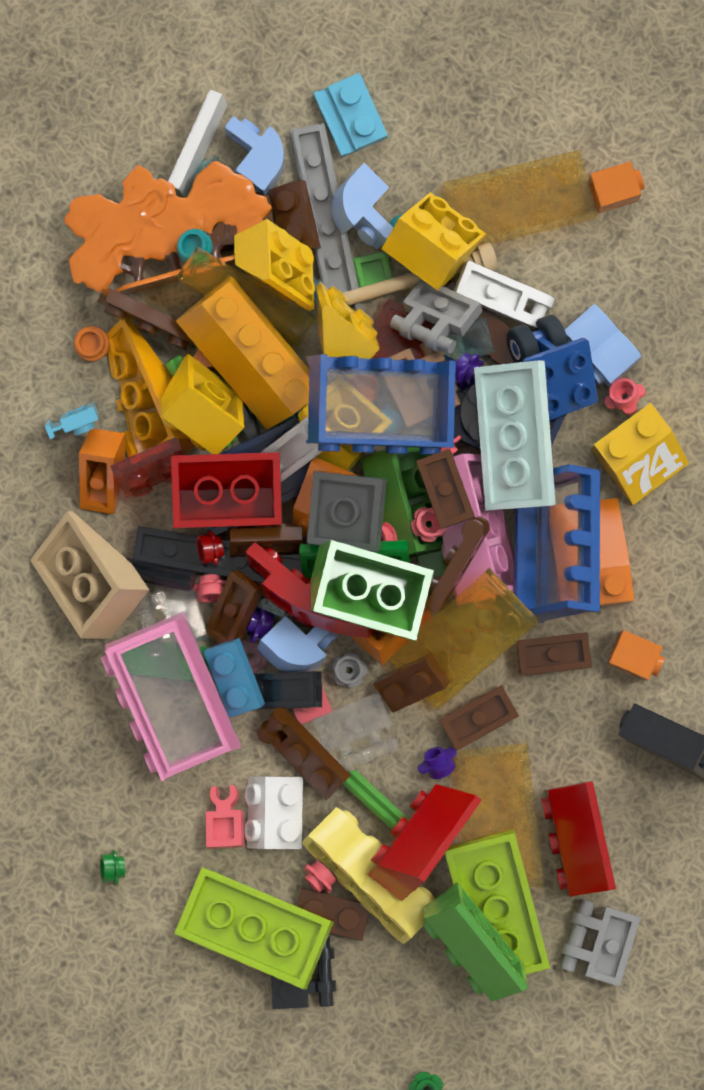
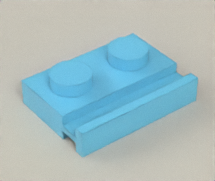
[313,73,388,158]
[45,401,99,439]

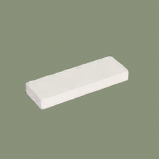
[168,90,228,198]

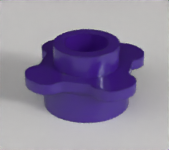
[455,353,484,390]
[246,603,274,643]
[417,747,457,779]

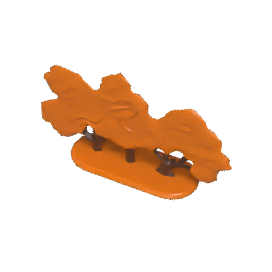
[64,161,272,295]

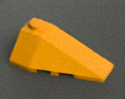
[107,317,196,475]

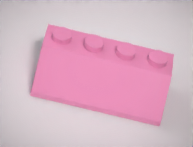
[442,454,514,604]

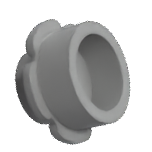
[332,653,367,688]

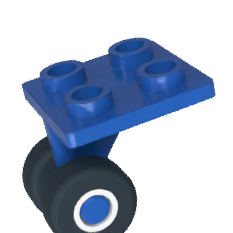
[507,315,598,420]

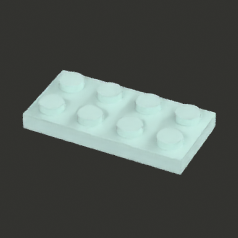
[474,360,556,511]

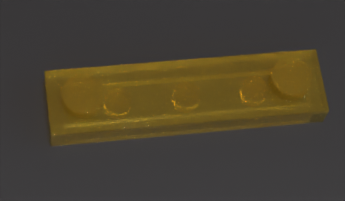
[178,246,316,348]

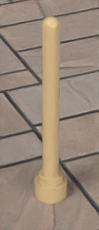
[343,242,498,306]

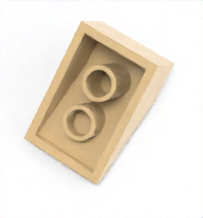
[30,511,149,639]

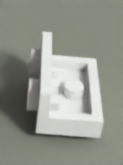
[244,776,303,849]

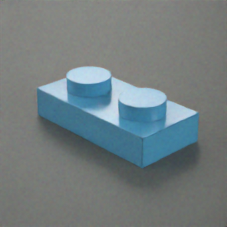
[204,638,265,718]

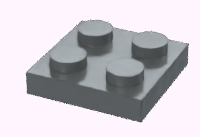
[307,471,387,552]

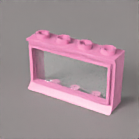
[101,611,241,781]

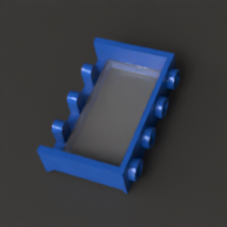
[306,354,456,455]
[514,464,600,623]

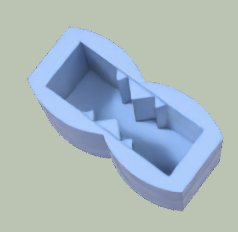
[565,304,642,388]

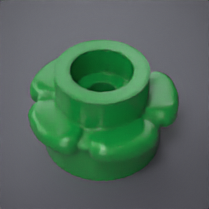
[100,850,125,886]
[409,1071,444,1090]

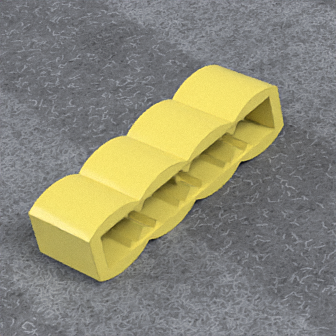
[302,807,435,944]

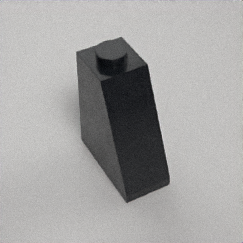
[618,703,704,780]

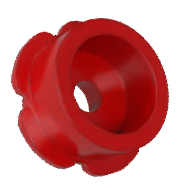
[196,531,224,566]

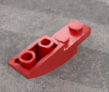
[245,542,373,638]

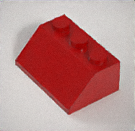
[171,452,282,528]
[541,781,616,897]
[367,784,482,901]

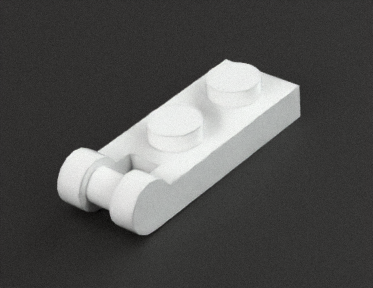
[454,260,555,330]

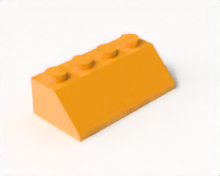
[176,275,309,429]

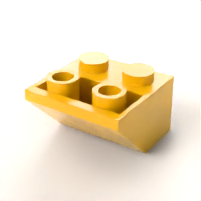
[381,192,486,291]
[234,219,315,311]
[316,282,380,380]

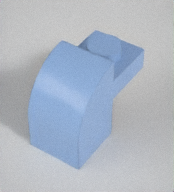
[225,116,284,196]
[332,163,393,249]
[257,616,339,672]

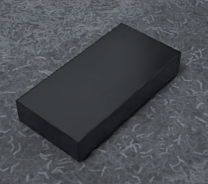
[254,671,322,709]

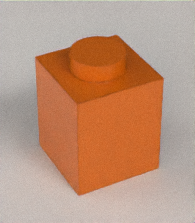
[588,161,645,214]
[606,630,665,681]

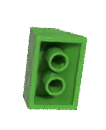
[360,447,444,558]
[311,540,434,641]
[423,882,528,1002]

